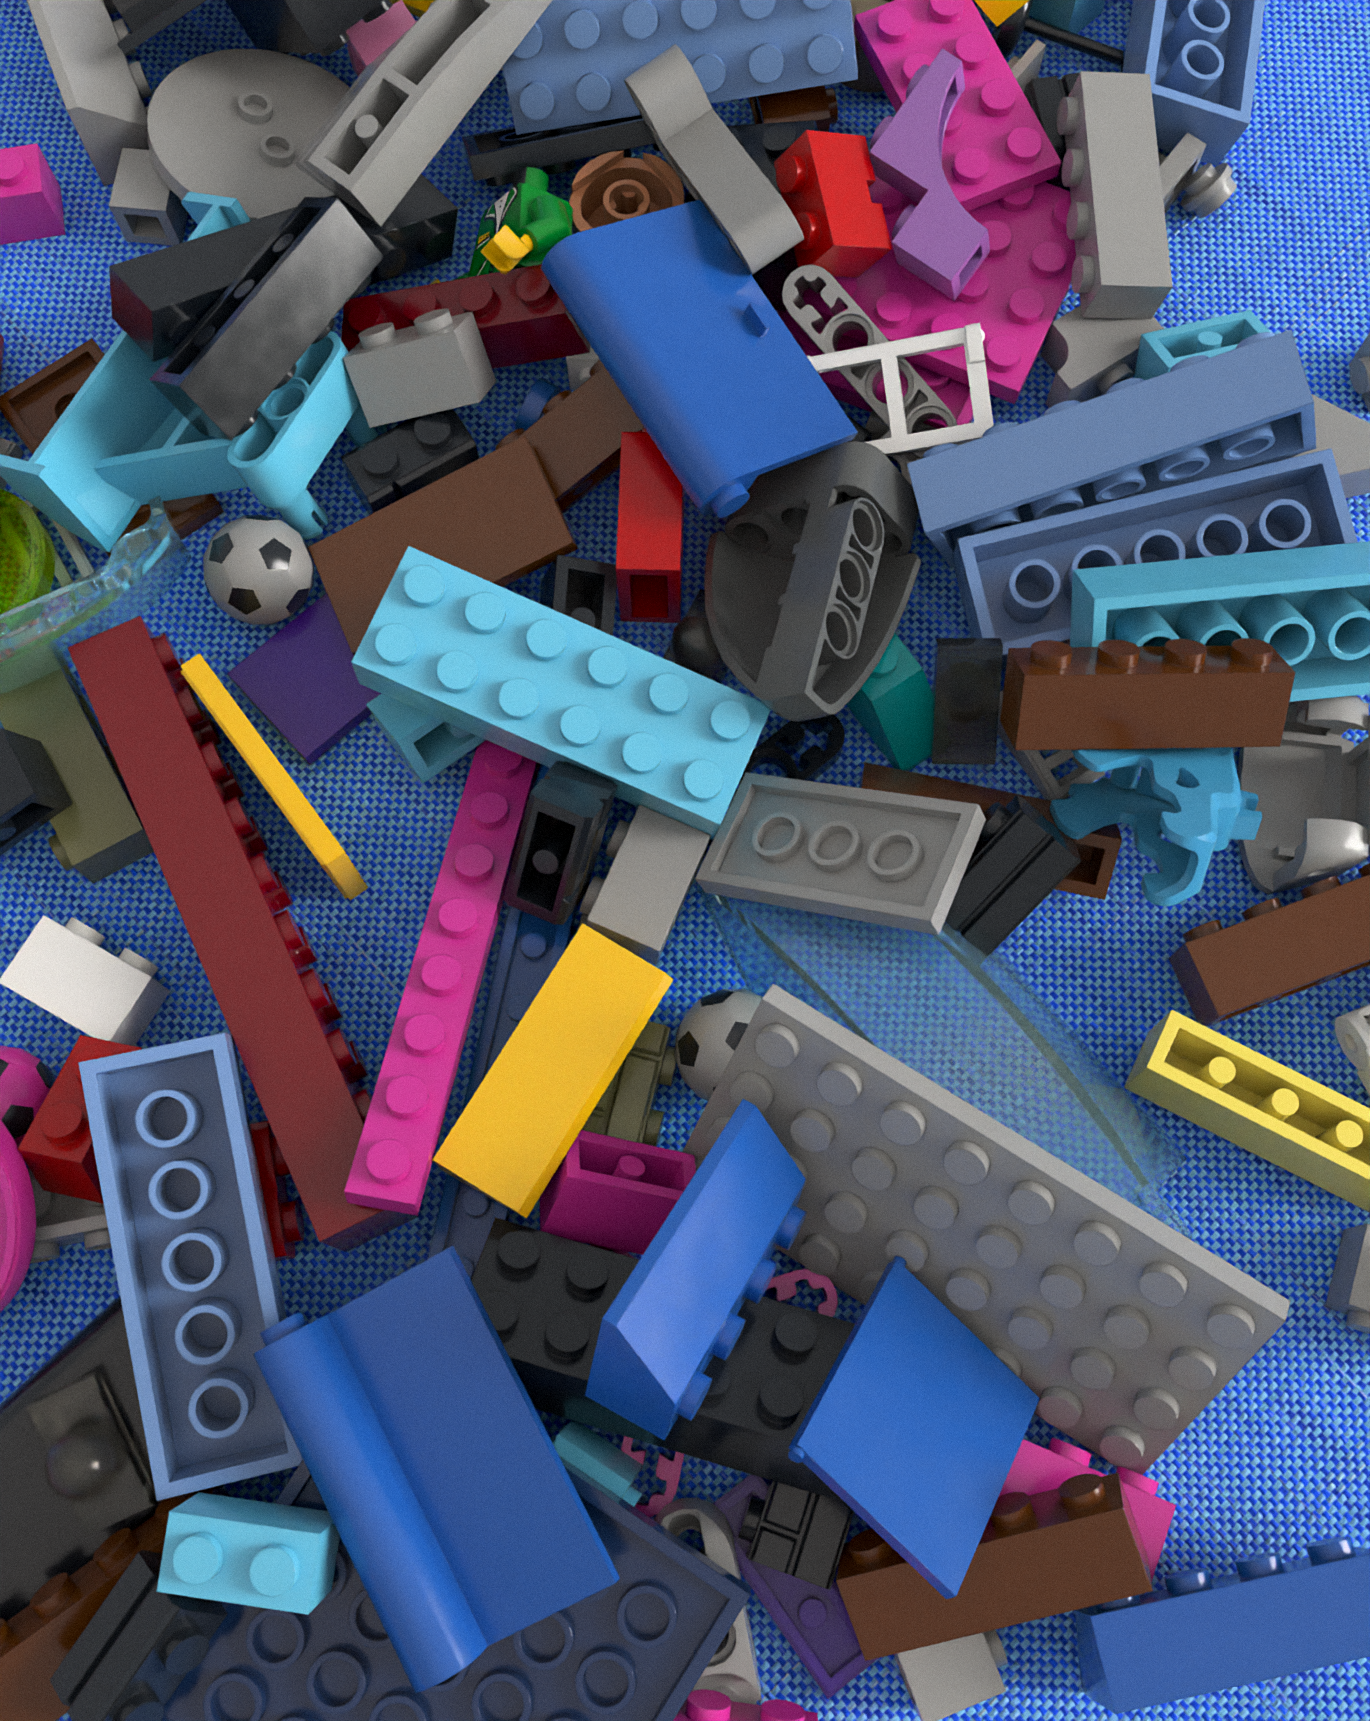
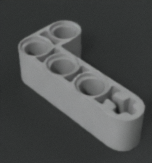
[624,44,804,275]
[782,265,959,487]

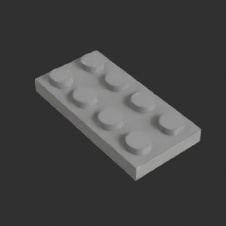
[695,772,986,935]

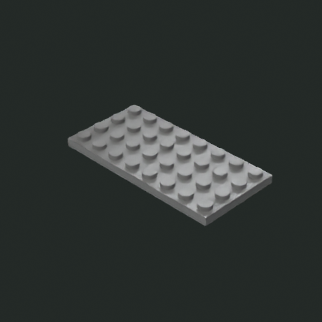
[682,984,1290,1475]

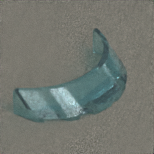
[0,496,191,695]

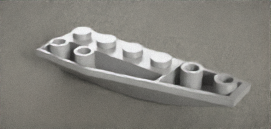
[294,0,552,227]

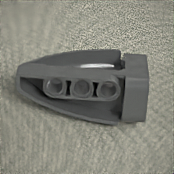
[704,441,921,722]

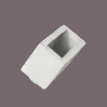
[0,915,170,1046]

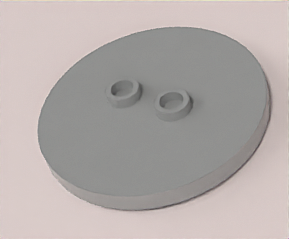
[147,49,350,221]

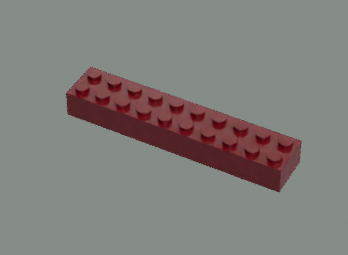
[67,616,419,1252]

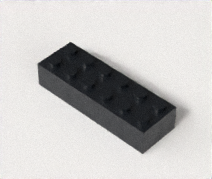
[471,1217,855,1503]

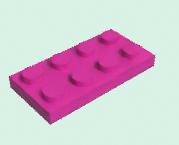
[854,0,1062,212]

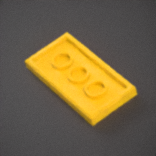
[180,653,368,901]

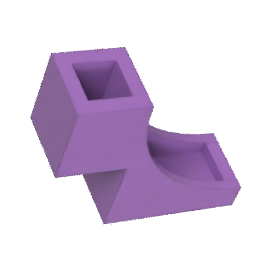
[869,48,990,301]

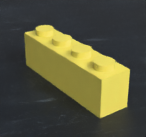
[1124,1010,1370,1212]

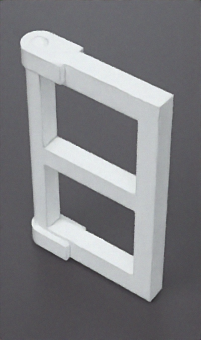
[807,323,994,456]

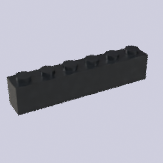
[109,174,458,362]

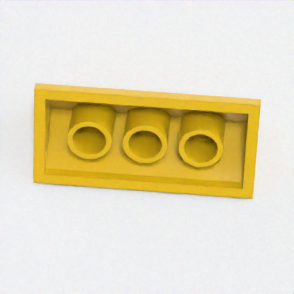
[432,923,673,1218]

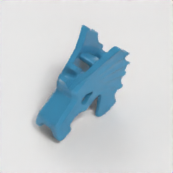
[1050,747,1262,906]

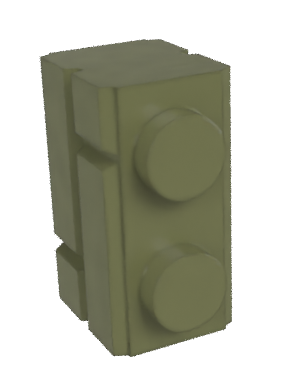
[581,1021,677,1147]

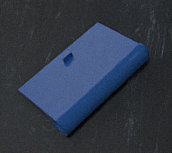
[541,199,858,518]
[253,1246,620,1693]

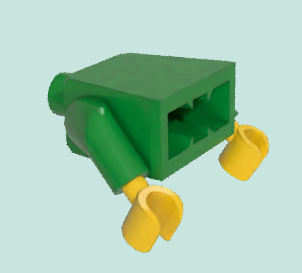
[430,167,573,284]

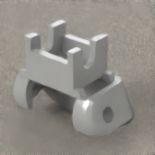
[1237,695,1370,895]

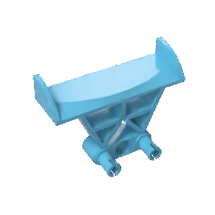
[0,192,387,552]

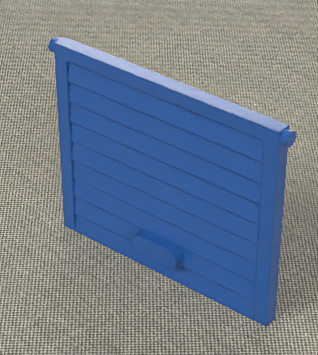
[788,1256,1040,1599]

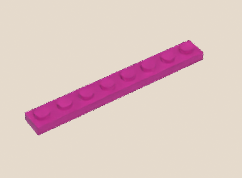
[344,740,540,1216]

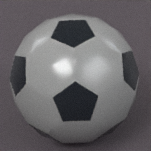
[203,515,314,625]
[674,989,763,1101]

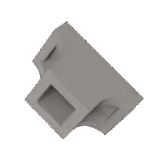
[1041,305,1164,408]

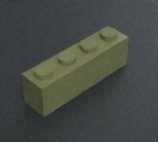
[0,623,154,883]

